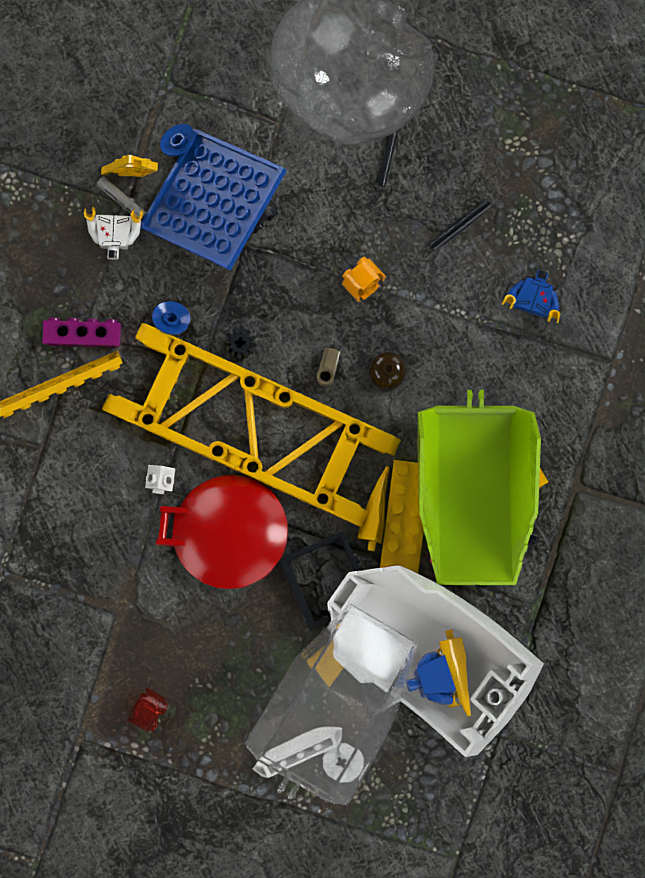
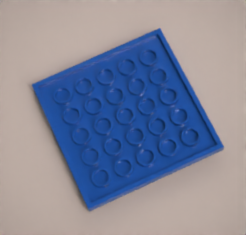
[140,129,287,271]

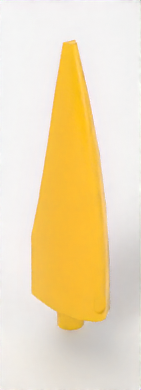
[357,466,389,552]
[439,629,471,716]

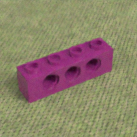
[42,317,122,348]

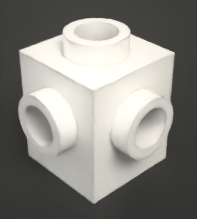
[145,465,175,494]

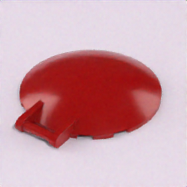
[156,475,288,589]

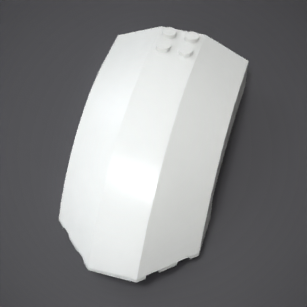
[327,566,544,757]

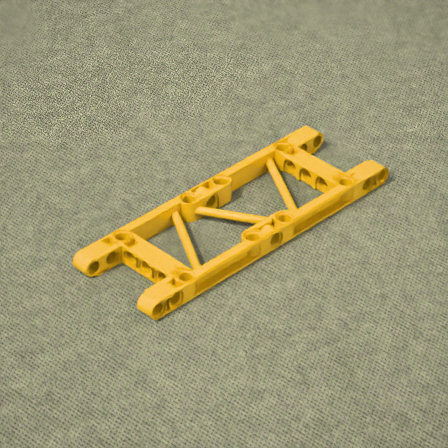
[102,323,401,527]

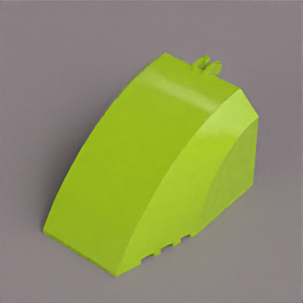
[418,390,541,585]

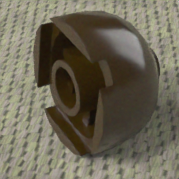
[369,352,407,390]

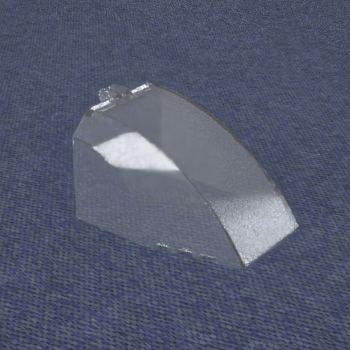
[245,603,418,805]

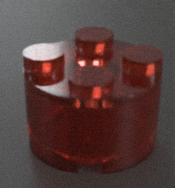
[127,687,169,732]

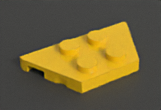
[101,155,158,177]

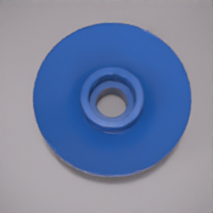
[160,124,195,156]
[152,301,190,335]

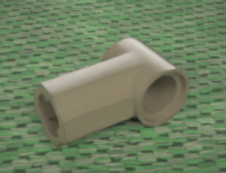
[317,348,341,388]

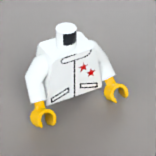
[84,207,144,260]

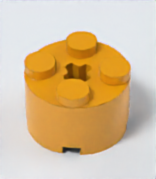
[342,257,386,302]

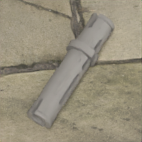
[96,176,147,220]

